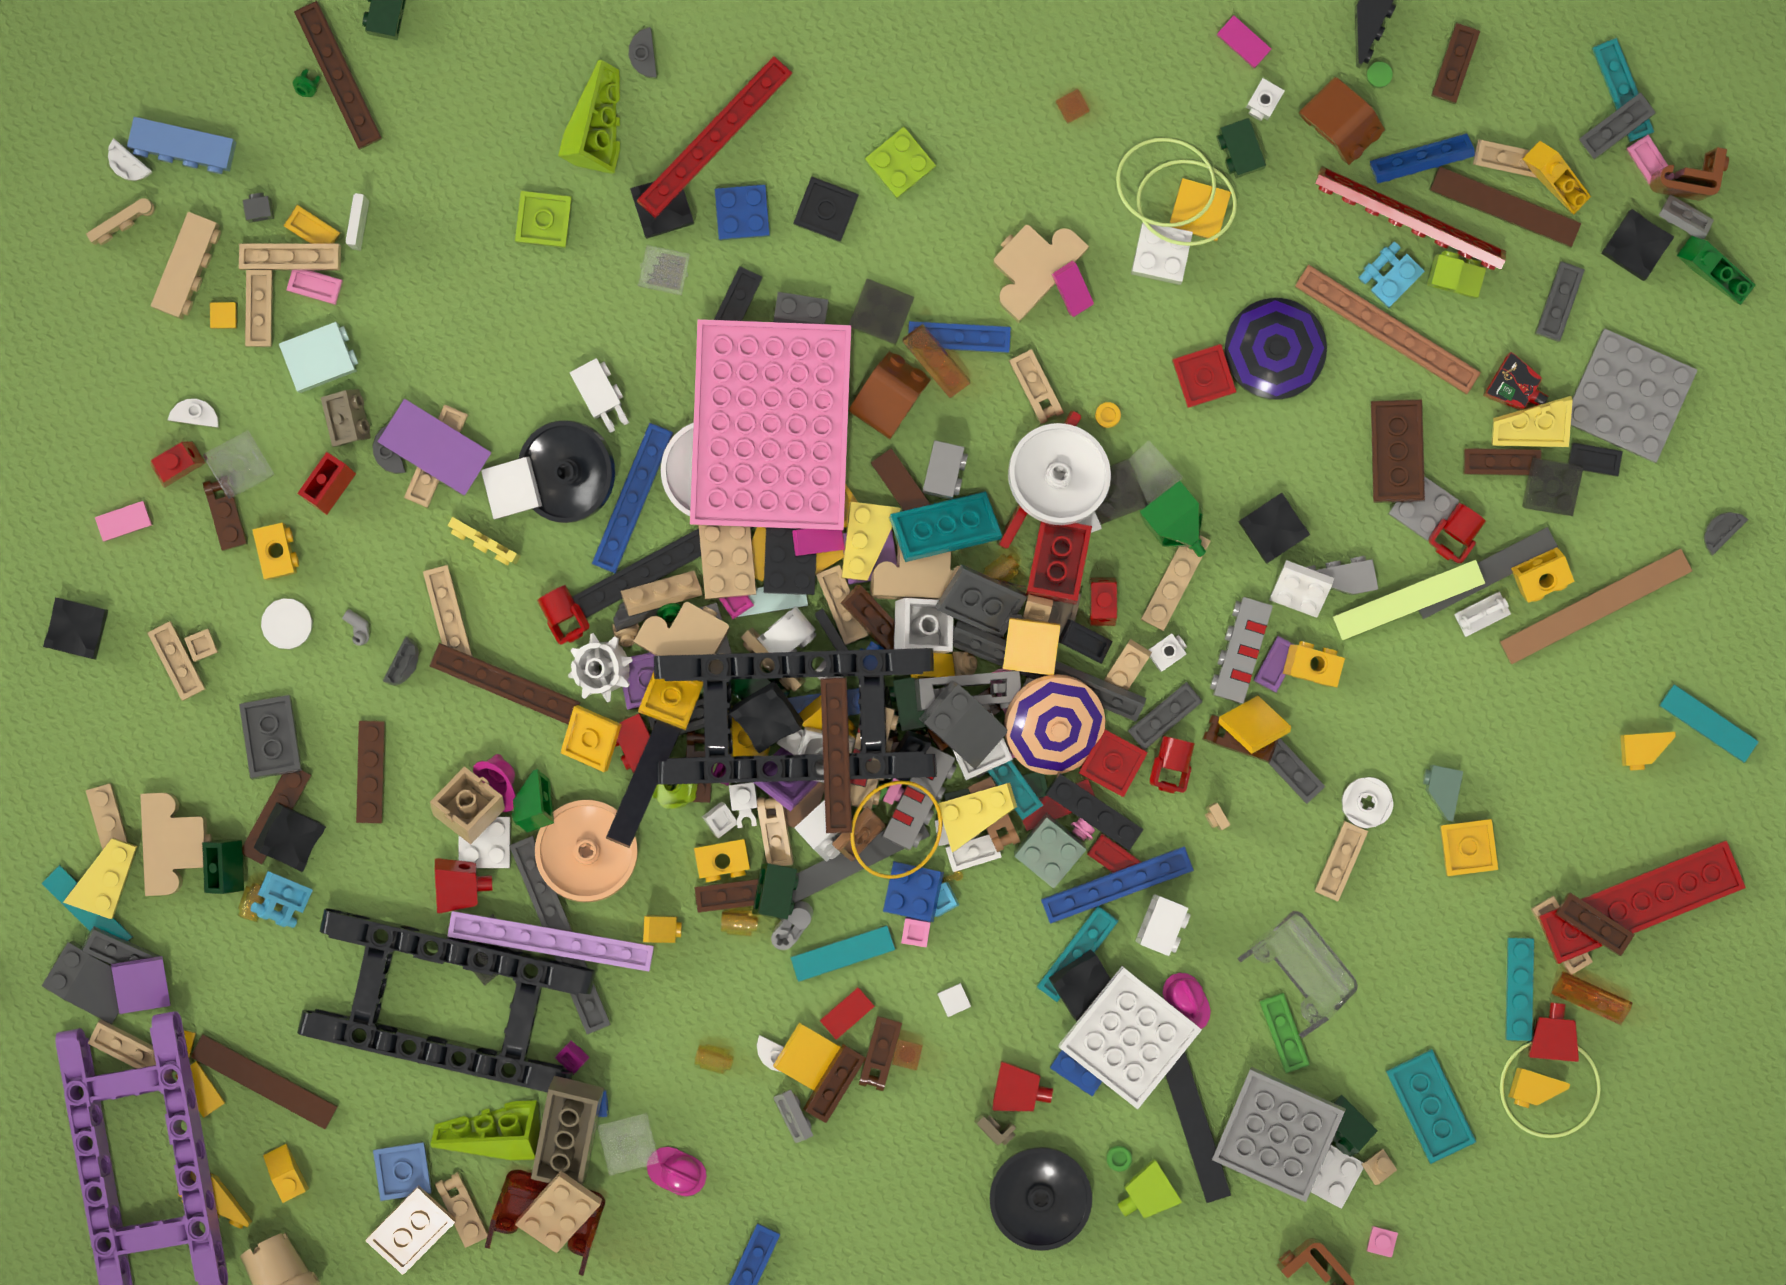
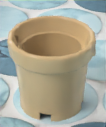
[240,1233,321,1285]

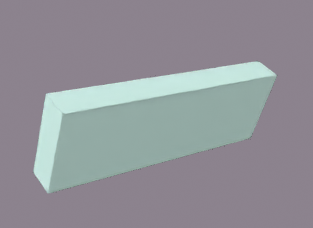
[738,587,808,617]

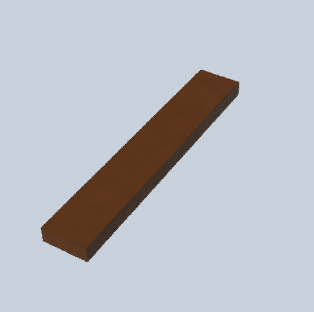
[294,1,382,150]
[1430,167,1581,248]
[429,643,581,725]
[820,678,852,834]
[191,1034,338,1129]

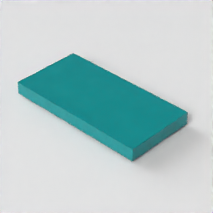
[889,491,1002,562]
[1386,1049,1476,1164]

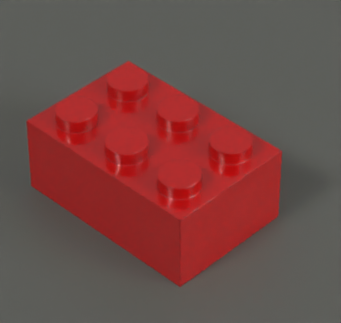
[1026,521,1092,605]

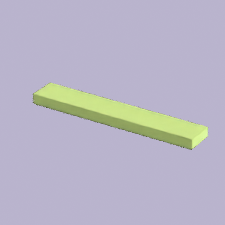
[1333,560,1485,640]

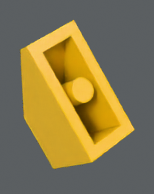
[1620,732,1676,770]
[643,915,682,943]
[1508,1068,1570,1108]
[263,1143,309,1203]

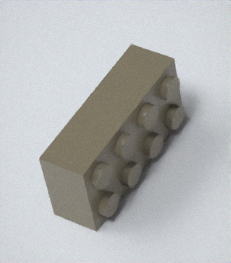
[531,1076,604,1186]

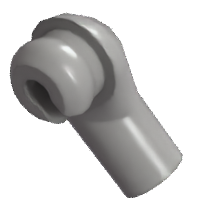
[342,609,370,646]

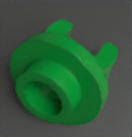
[293,69,320,97]
[657,603,682,622]

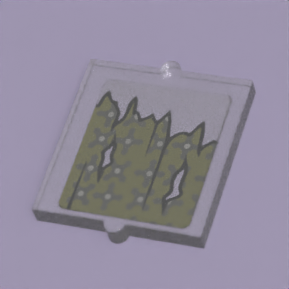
[638,245,690,295]

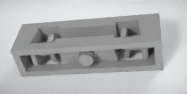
[915,671,1021,711]

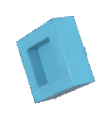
[935,882,960,917]

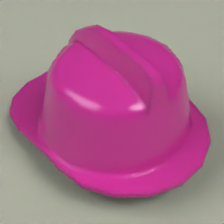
[473,754,515,812]
[1162,973,1211,1029]
[647,1147,707,1197]

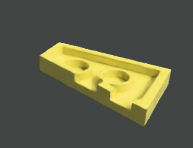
[447,517,521,566]
[938,782,1017,853]

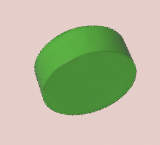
[1366,62,1393,88]
[1106,1145,1132,1172]

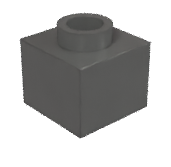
[243,193,274,223]

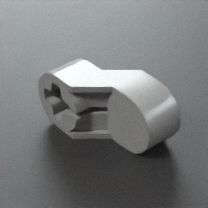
[771,901,813,950]

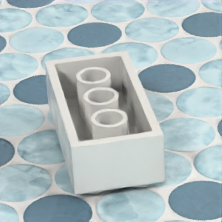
[1135,894,1191,956]

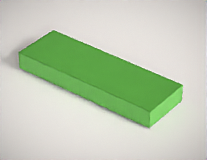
[1259,993,1310,1073]

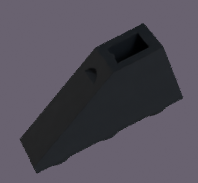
[1355,0,1396,68]

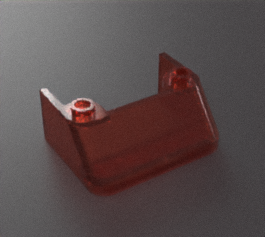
[485,1170,605,1276]

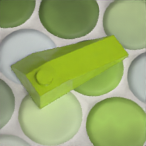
[558,60,620,174]
[430,1100,540,1160]

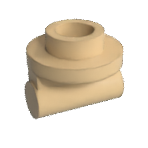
[612,623,639,647]
[952,651,977,676]

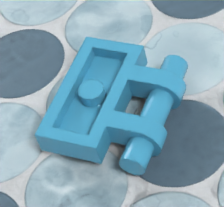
[1358,241,1425,308]
[250,871,313,928]

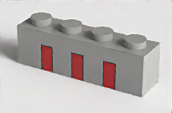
[1210,597,1273,704]
[882,746,957,851]

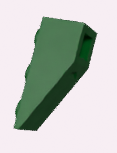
[1677,236,1755,305]

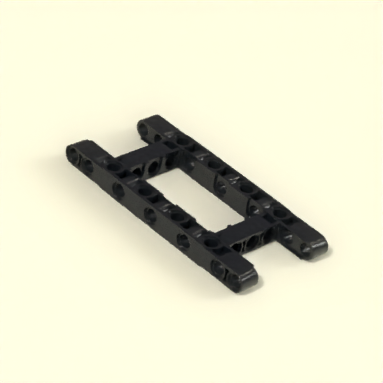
[654,648,937,784]
[297,908,596,1093]

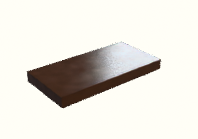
[1371,399,1425,503]

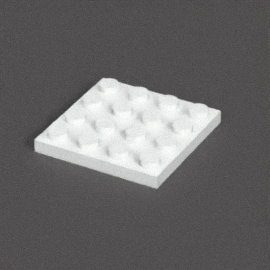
[1058,966,1202,1109]

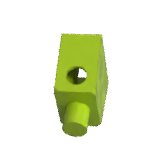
[1117,1159,1182,1218]

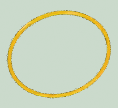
[850,780,942,879]

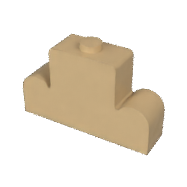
[993,225,1089,323]
[870,542,968,600]
[633,602,730,681]
[140,793,212,896]

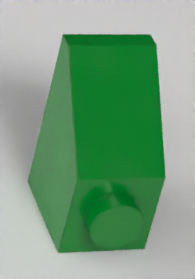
[512,769,554,833]

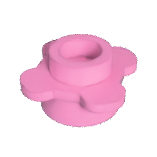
[1070,818,1095,841]

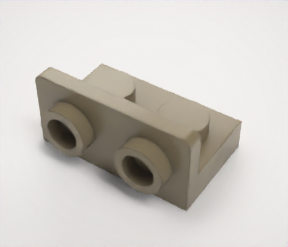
[321,389,371,447]
[974,1115,1016,1145]

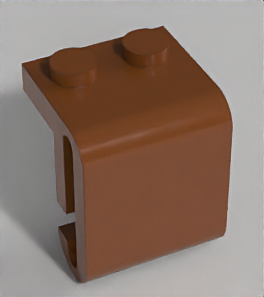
[1298,77,1385,165]
[1649,147,1729,201]
[848,351,931,439]
[1277,1238,1354,1285]

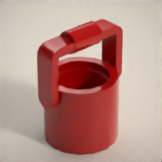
[1428,503,1486,563]
[537,585,590,645]
[1150,736,1195,794]

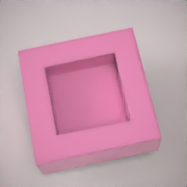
[883,778,905,805]
[901,917,931,947]
[1366,1226,1398,1258]

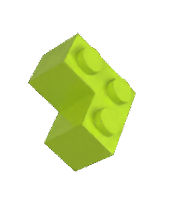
[1427,251,1486,299]

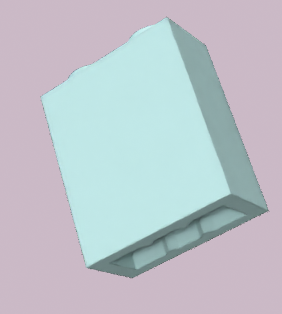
[279,322,359,393]

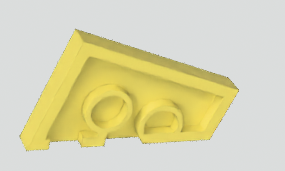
[1491,396,1573,447]
[841,502,901,581]
[63,838,137,919]

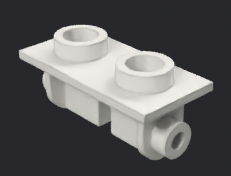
[1454,592,1511,637]

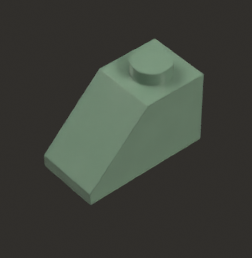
[1423,765,1463,821]

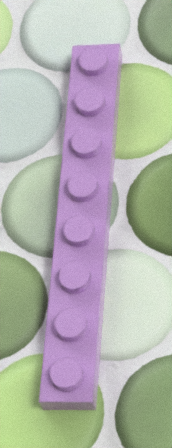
[447,911,654,971]

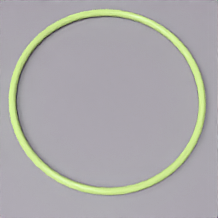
[1116,138,1216,227]
[1136,160,1237,246]
[1500,1041,1601,1138]

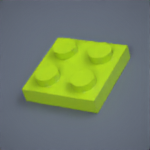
[865,127,936,199]
[515,191,572,248]

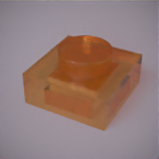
[1055,89,1090,124]
[892,1039,923,1071]

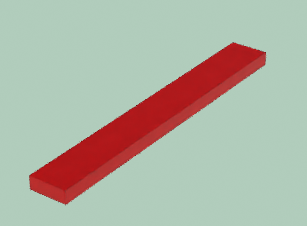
[637,56,792,219]

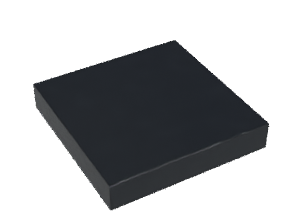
[793,176,859,243]

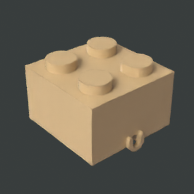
[430,766,505,844]

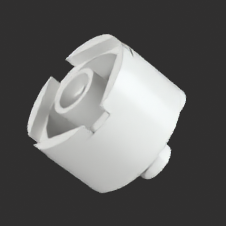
[757,606,816,653]

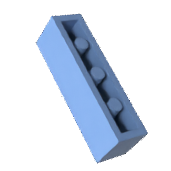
[127,117,237,174]

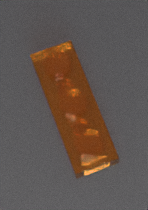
[903,324,970,398]
[1551,971,1633,1025]

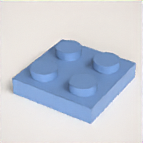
[373,1142,432,1201]

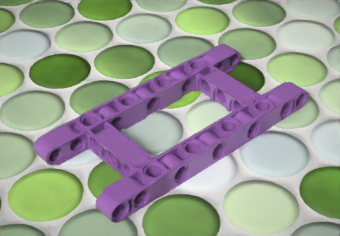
[55,1011,228,1285]

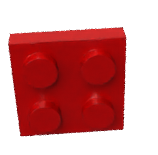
[1172,344,1236,408]
[1079,730,1148,797]

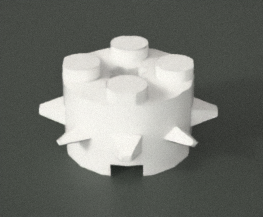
[568,633,633,702]

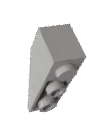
[1306,556,1378,595]

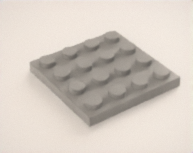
[1571,328,1697,463]
[1212,1067,1346,1202]

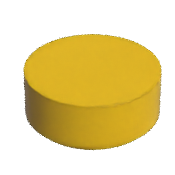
[1095,402,1121,428]

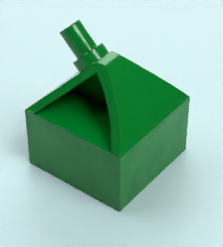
[1140,480,1206,557]

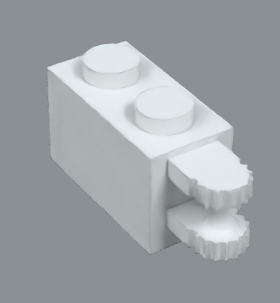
[570,358,629,433]

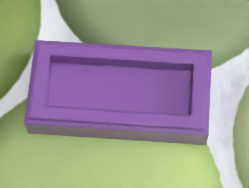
[1253,636,1294,693]

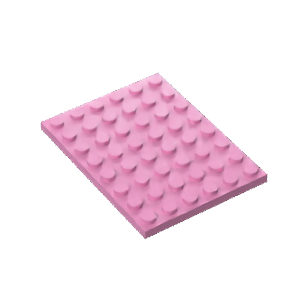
[690,319,851,530]

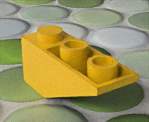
[1523,141,1591,215]
[178,1171,253,1229]

